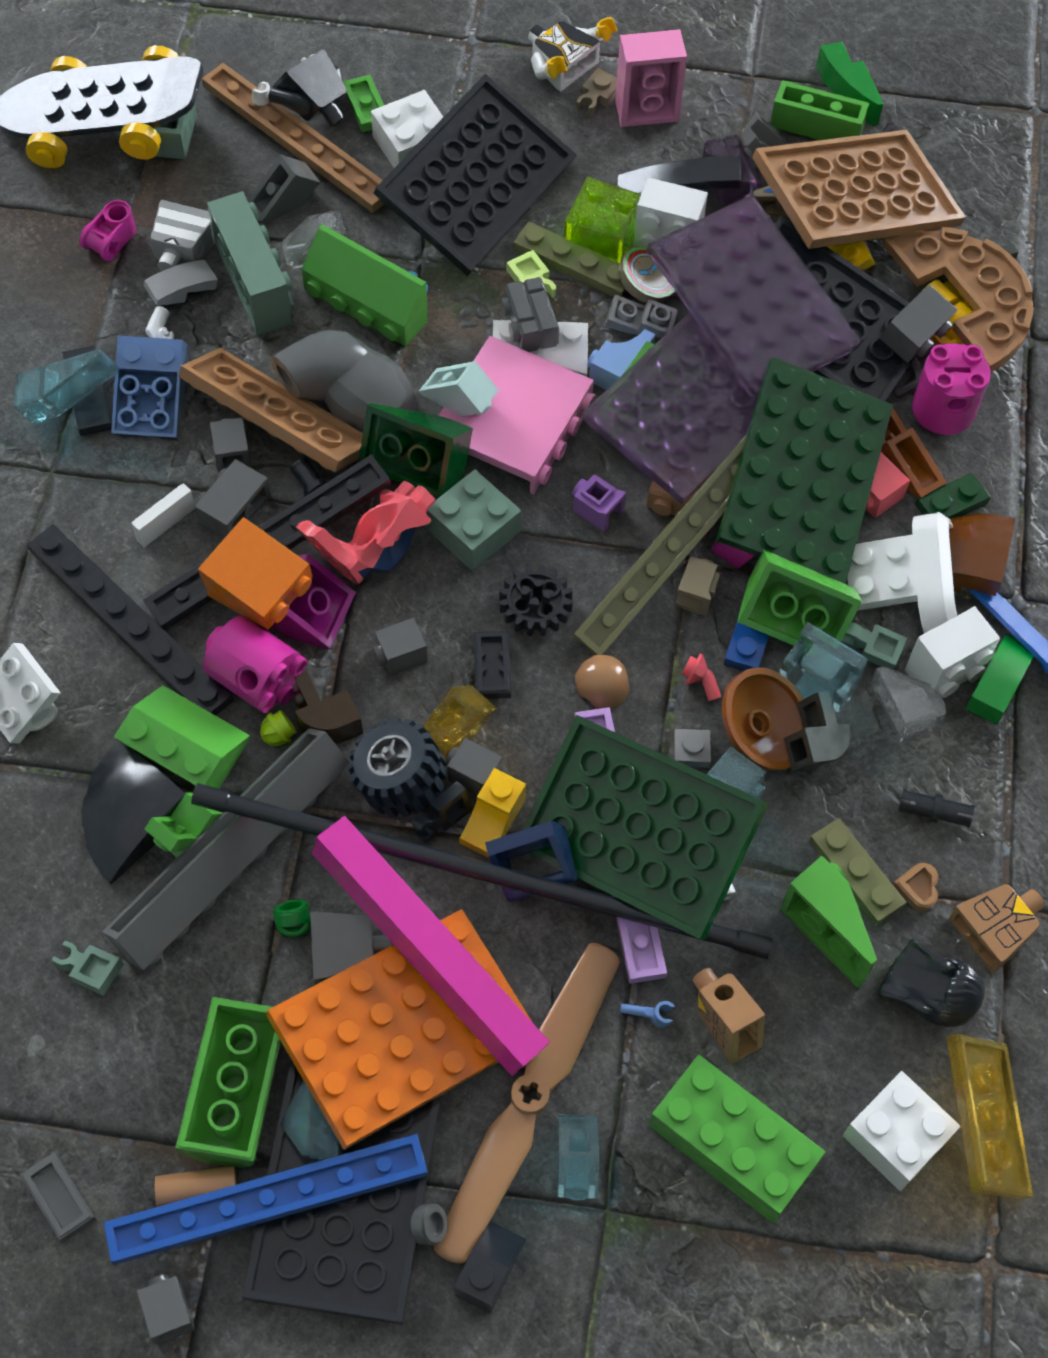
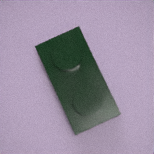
[915,472,991,519]

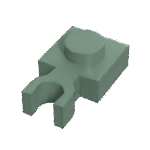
[51,940,124,996]

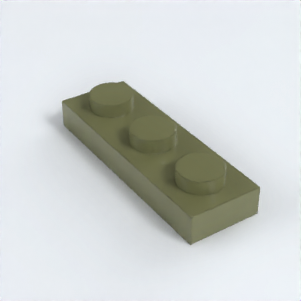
[809,818,907,927]

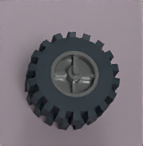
[348,718,448,818]

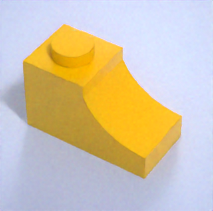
[459,768,526,858]

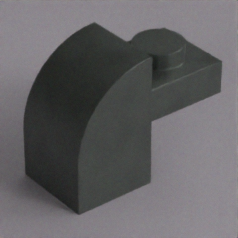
[783,691,850,772]

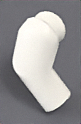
[145,306,174,339]

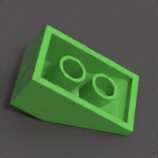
[780,856,877,989]

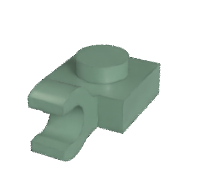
[841,622,907,671]

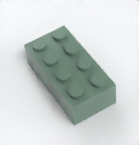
[207,191,295,336]

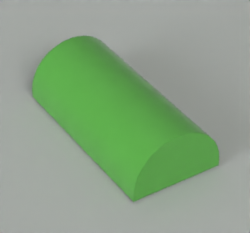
[175,997,282,1168]

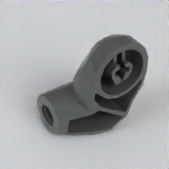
[270,330,416,433]

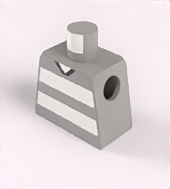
[151,200,214,271]

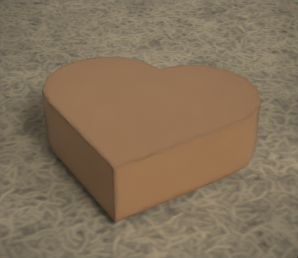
[893,863,939,912]

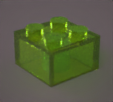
[564,176,641,263]

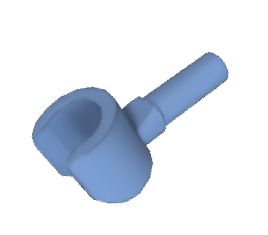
[620,1001,675,1028]

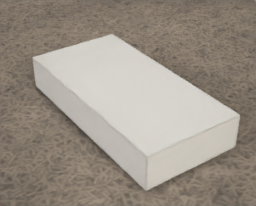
[131,483,195,548]

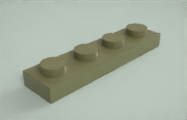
[513,222,627,297]

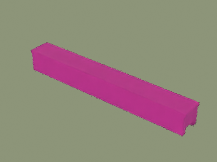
[311,816,550,1076]

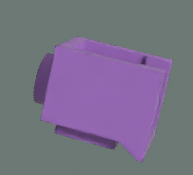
[572,474,626,532]

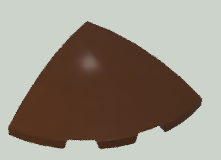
[949,513,1015,596]

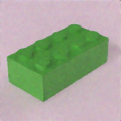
[648,1054,826,1224]

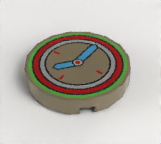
[618,246,679,303]

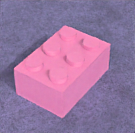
[615,29,687,127]

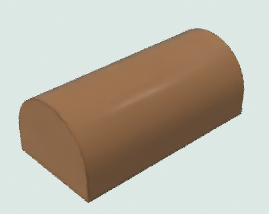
[155,1165,238,1207]

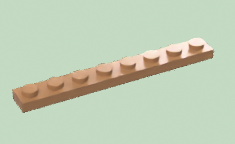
[202,63,384,213]

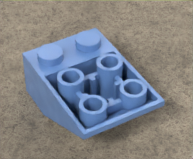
[111,336,190,438]

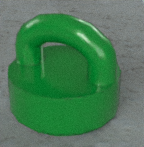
[273,899,311,937]

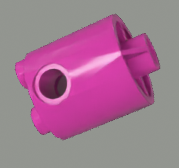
[912,343,991,435]
[203,616,308,713]

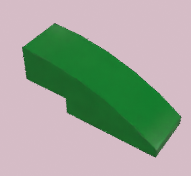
[816,42,884,126]
[966,633,1034,725]

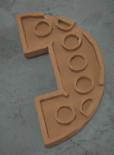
[883,227,1034,373]

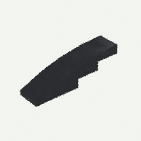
[617,156,741,203]

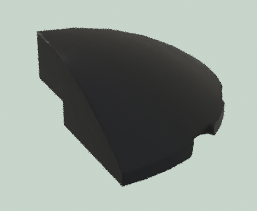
[82,742,185,884]

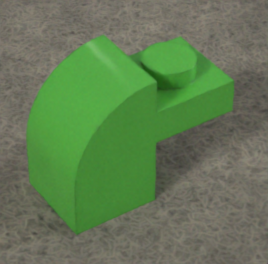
[145,792,222,857]

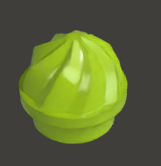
[260,710,297,747]

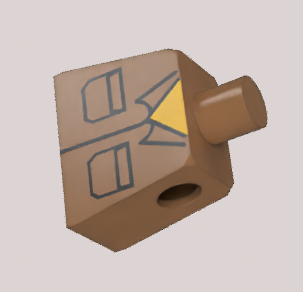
[949,884,1045,974]
[693,968,765,1065]

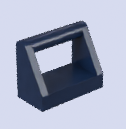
[485,821,577,902]

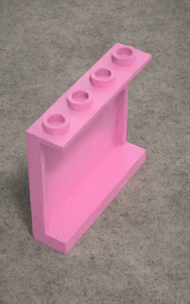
[438,336,596,495]

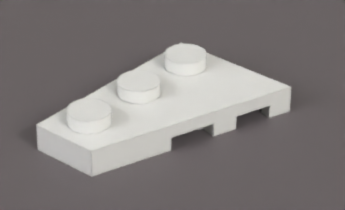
[493,320,588,377]

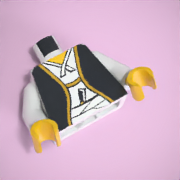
[528,17,618,92]

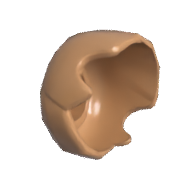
[575,655,630,709]

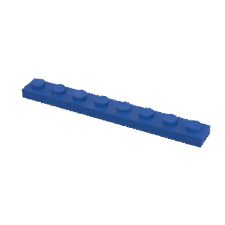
[103,1134,428,1265]

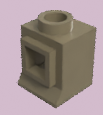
[675,556,721,616]

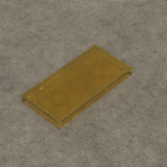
[947,1034,1033,1199]

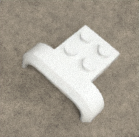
[848,512,958,634]

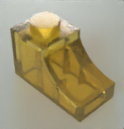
[424,685,496,759]

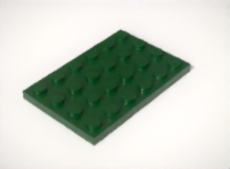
[716,357,893,584]
[522,715,769,941]

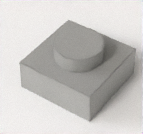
[674,729,711,768]

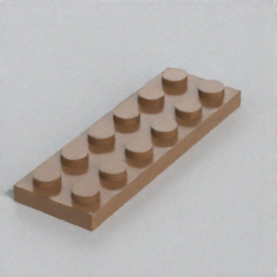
[178,348,363,472]

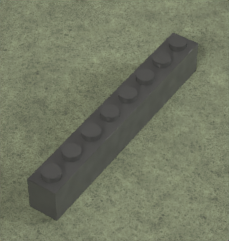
[102,728,350,970]

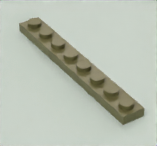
[572,435,747,655]

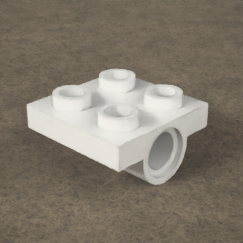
[0,643,61,743]

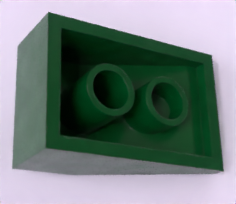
[358,403,473,498]

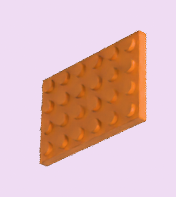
[266,909,533,1150]

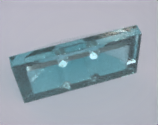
[279,1081,339,1160]

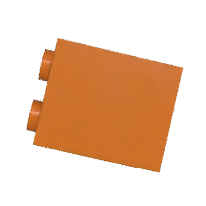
[198,517,313,630]

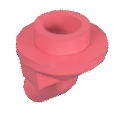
[682,653,721,701]

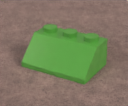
[737,549,862,661]
[114,685,251,788]

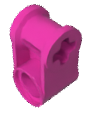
[79,200,136,262]

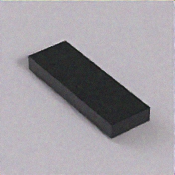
[62,346,112,436]

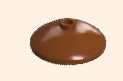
[722,668,804,771]

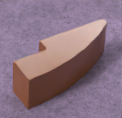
[881,408,947,498]

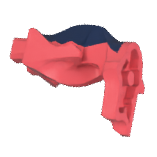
[296,481,436,585]

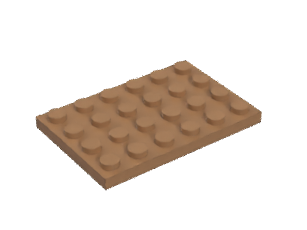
[752,130,966,249]

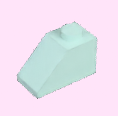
[419,361,499,416]

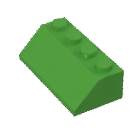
[302,224,428,347]

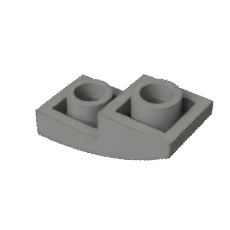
[143,259,218,306]
[605,295,677,338]

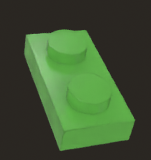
[343,74,384,132]

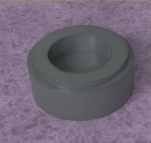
[411,1204,448,1245]

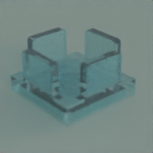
[780,622,868,712]

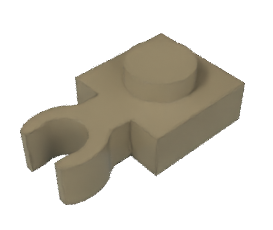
[576,68,617,117]

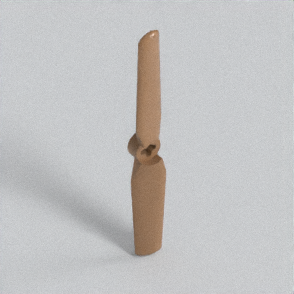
[433,943,620,1264]

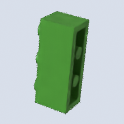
[770,80,869,140]

